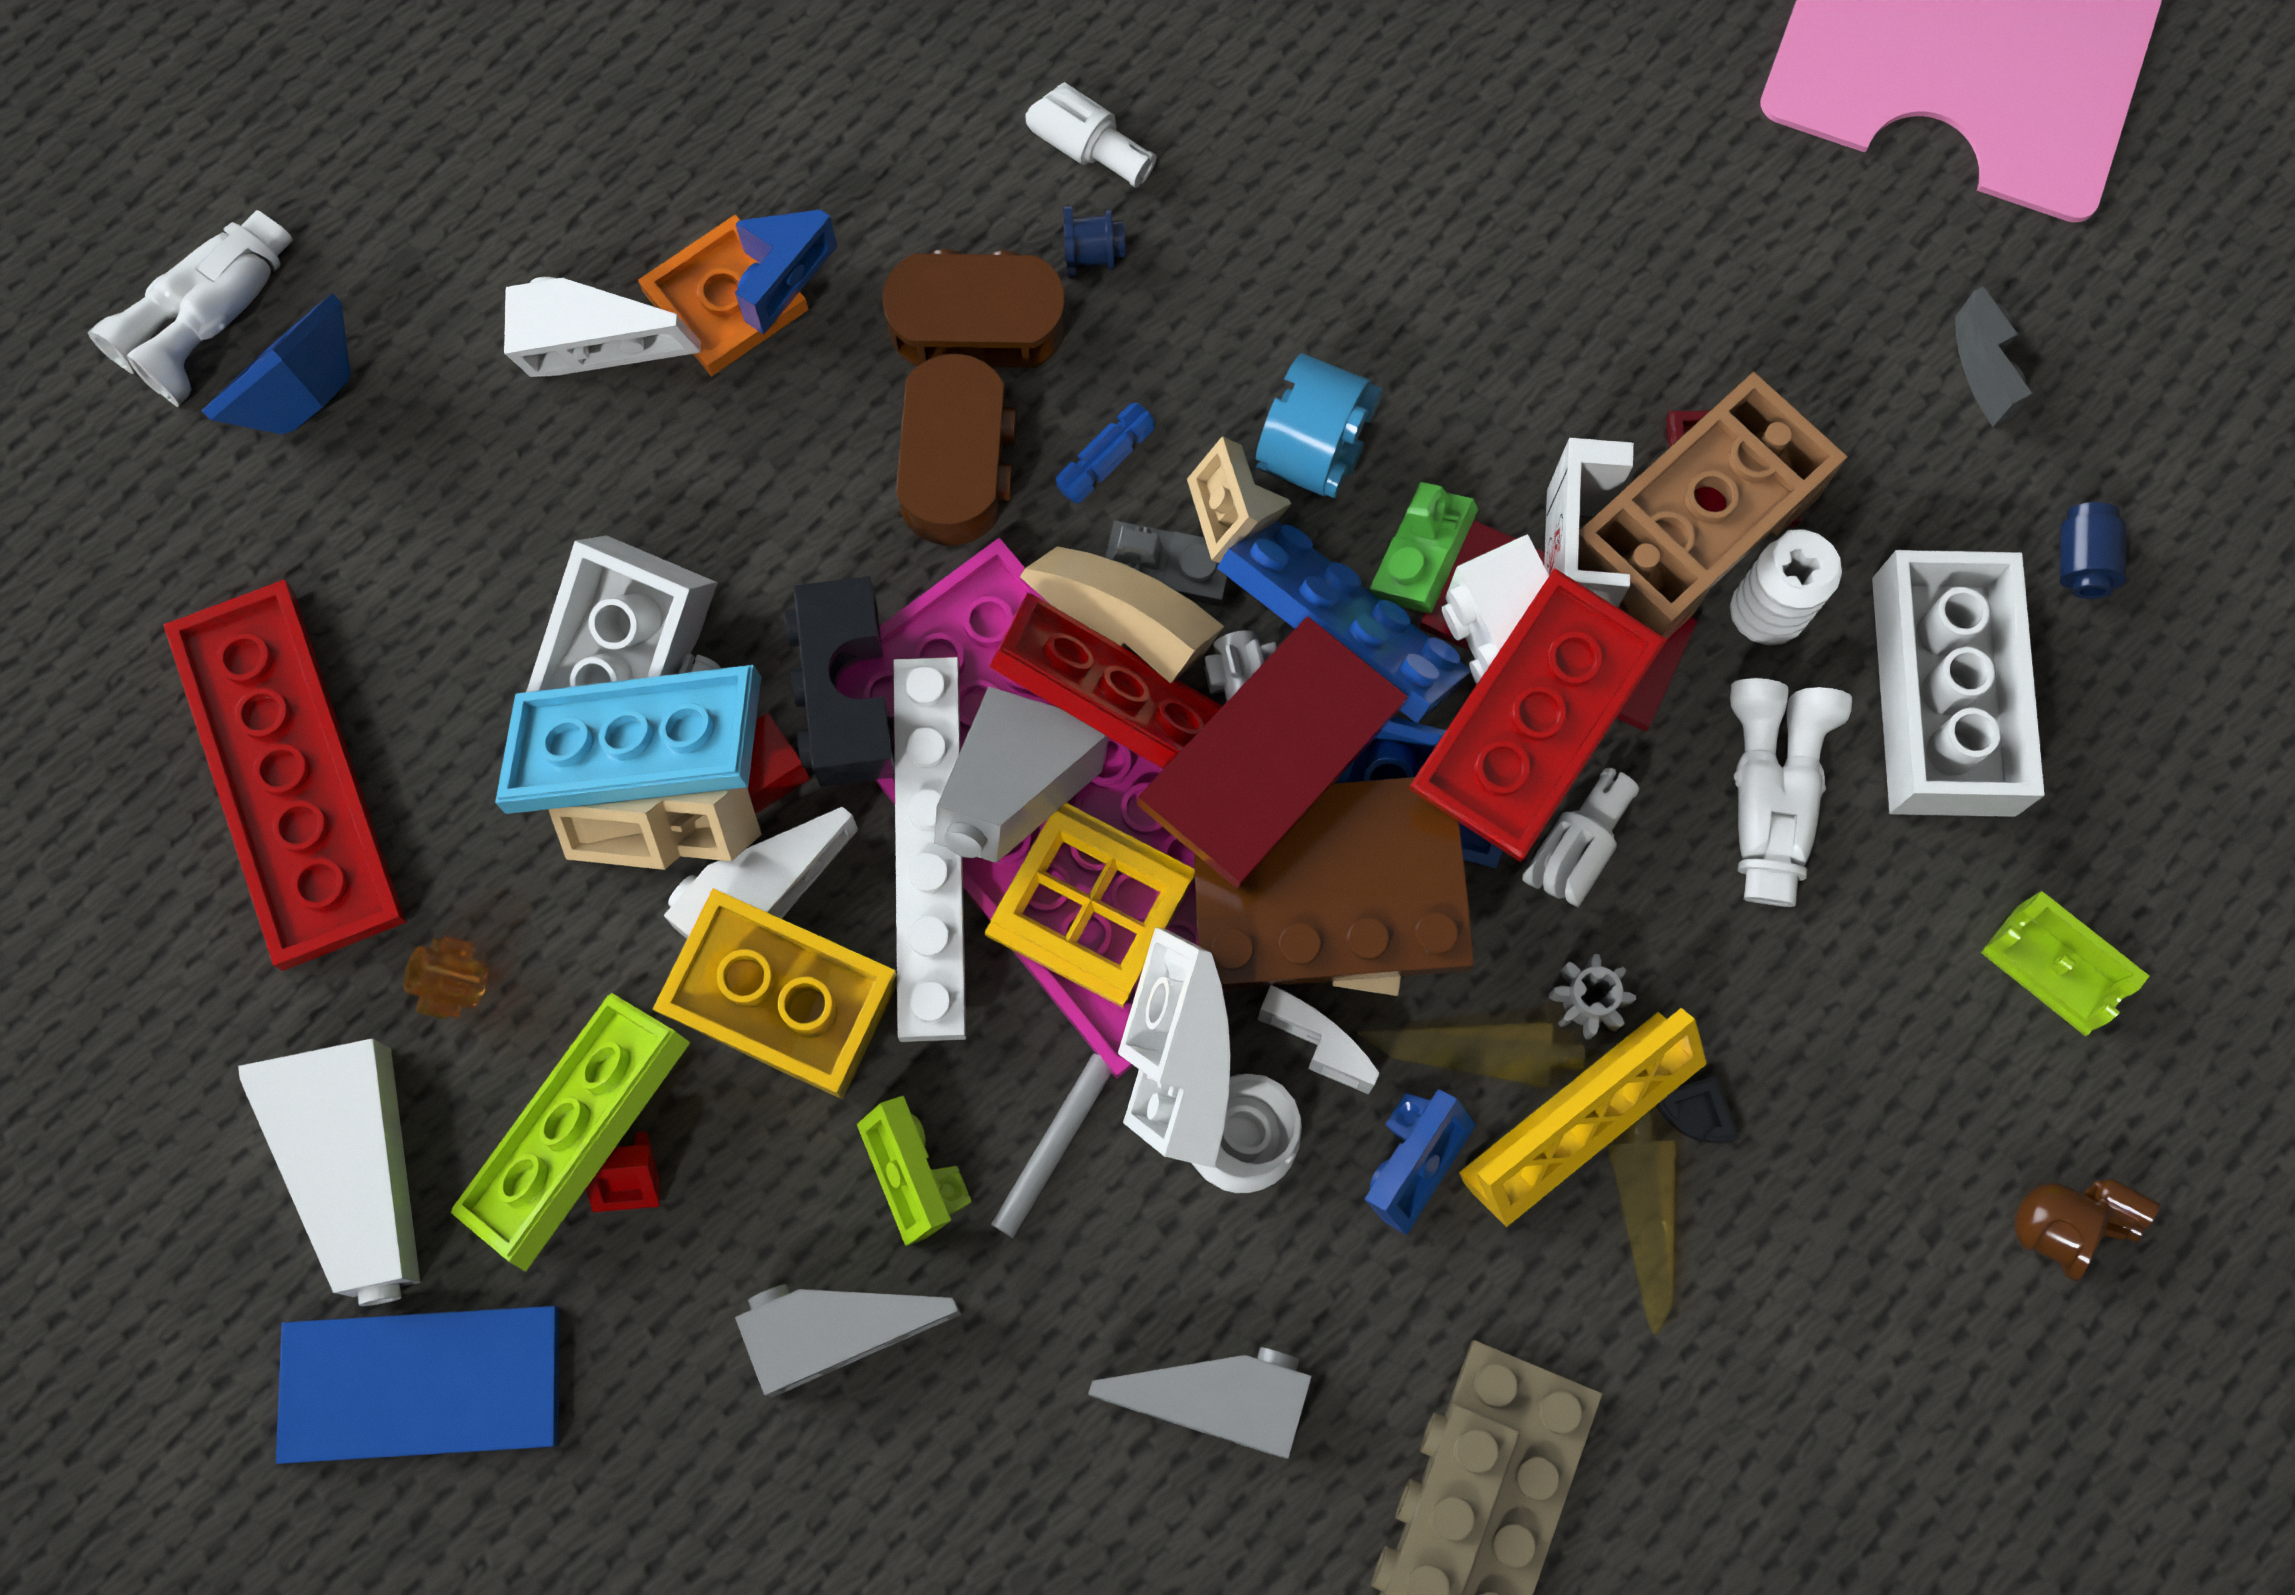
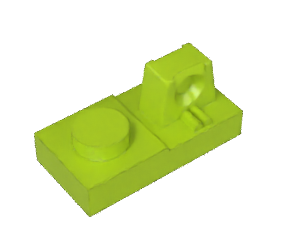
[857,1095,971,1246]

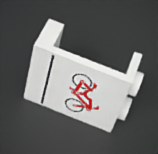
[1544,438,1634,608]

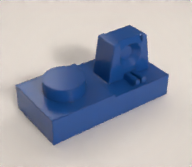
[1365,1089,1476,1235]

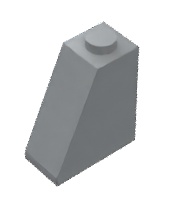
[934,686,1110,863]

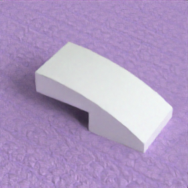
[1258,985,1379,1094]

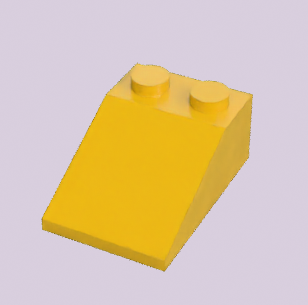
[653,888,897,1099]

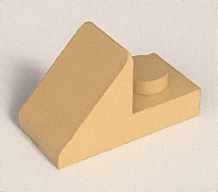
[1187,436,1291,563]

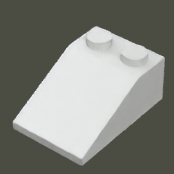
[526,535,718,692]

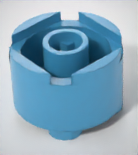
[1256,353,1383,498]

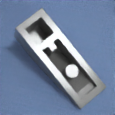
[735,1284,962,1397]
[1088,1347,1312,1459]

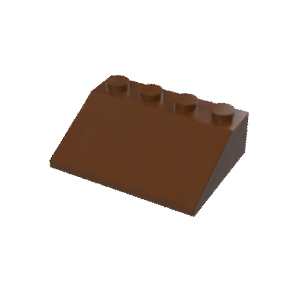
[1194,777,1474,990]

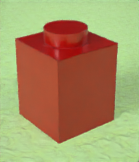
[747,712,810,814]

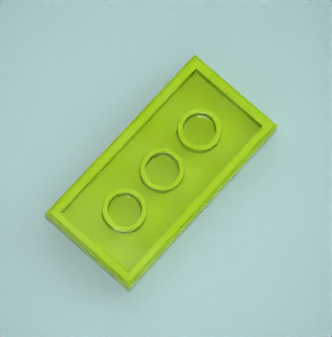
[450,993,691,1272]

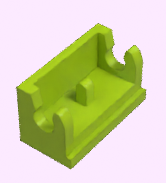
[1981,891,2150,1036]

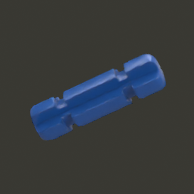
[1056,402,1155,503]

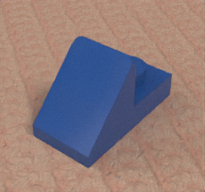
[735,210,837,334]

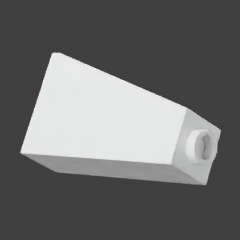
[238,1038,420,1306]

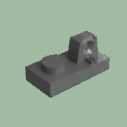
[1105,520,1228,606]

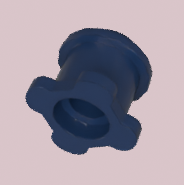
[1063,206,1126,277]

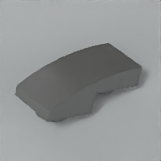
[1955,286,2033,427]

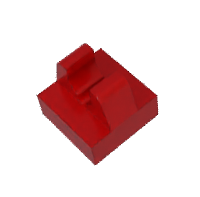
[585,1131,661,1212]

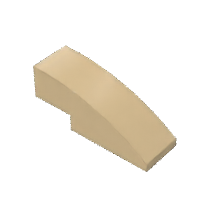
[1020,546,1225,684]
[548,787,762,870]

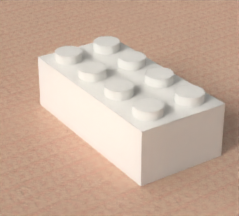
[1872,550,2045,817]

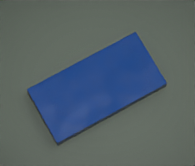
[276,1306,559,1464]

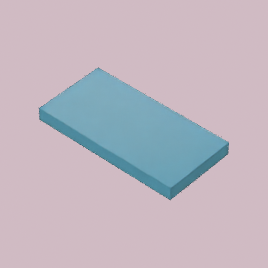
[495,665,761,814]

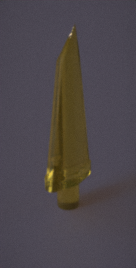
[1355,1021,1585,1088]
[1608,1109,1677,1335]

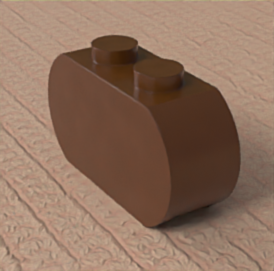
[882,249,1066,368]
[896,354,1017,546]

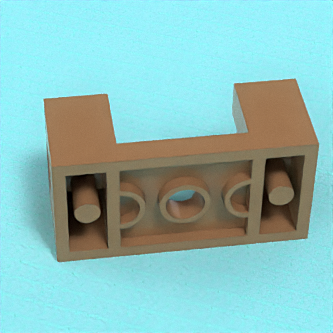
[1578,372,1848,639]

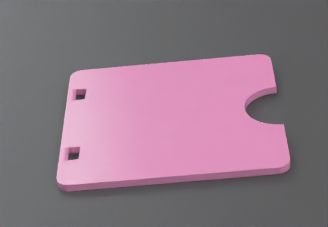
[1761,0,2162,222]

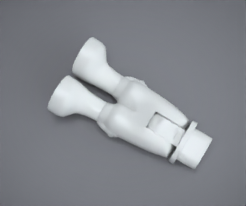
[88,210,293,407]
[1730,678,1852,907]

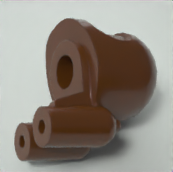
[2014,1179,2160,1282]

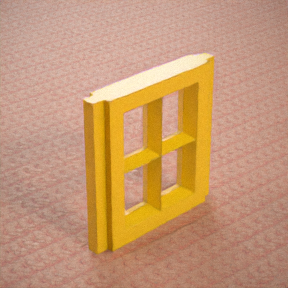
[985,803,1195,1008]

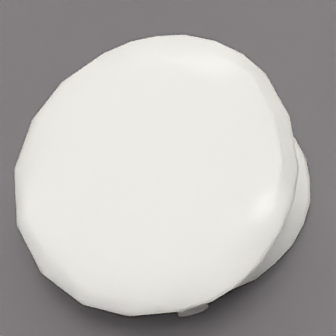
[1192,1074,1302,1193]

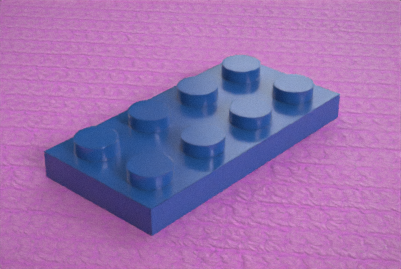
[1217,522,1471,723]

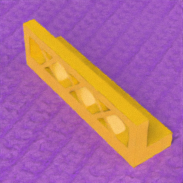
[1459,1008,1707,1227]

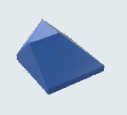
[201,293,351,434]

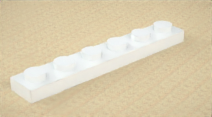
[894,657,966,1042]

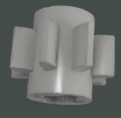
[1204,630,1278,701]
[1549,954,1636,1040]

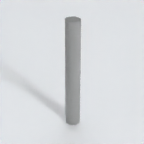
[991,1053,1112,1238]

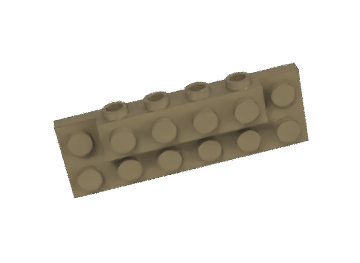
[1371,1340,1603,1595]

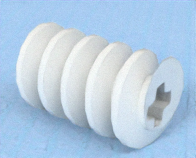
[1730,529,1842,645]

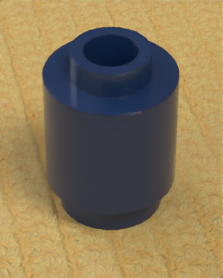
[2059,502,2126,599]

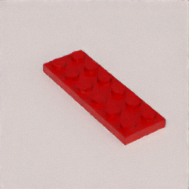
[163,579,407,971]

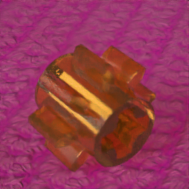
[403,935,488,1019]

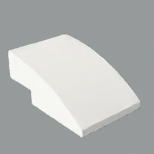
[1118,927,1230,1168]

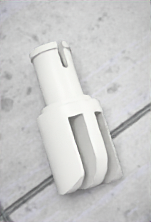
[1026,82,1157,188]
[1522,768,1639,908]

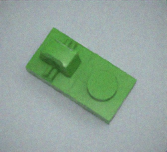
[1370,482,1478,614]

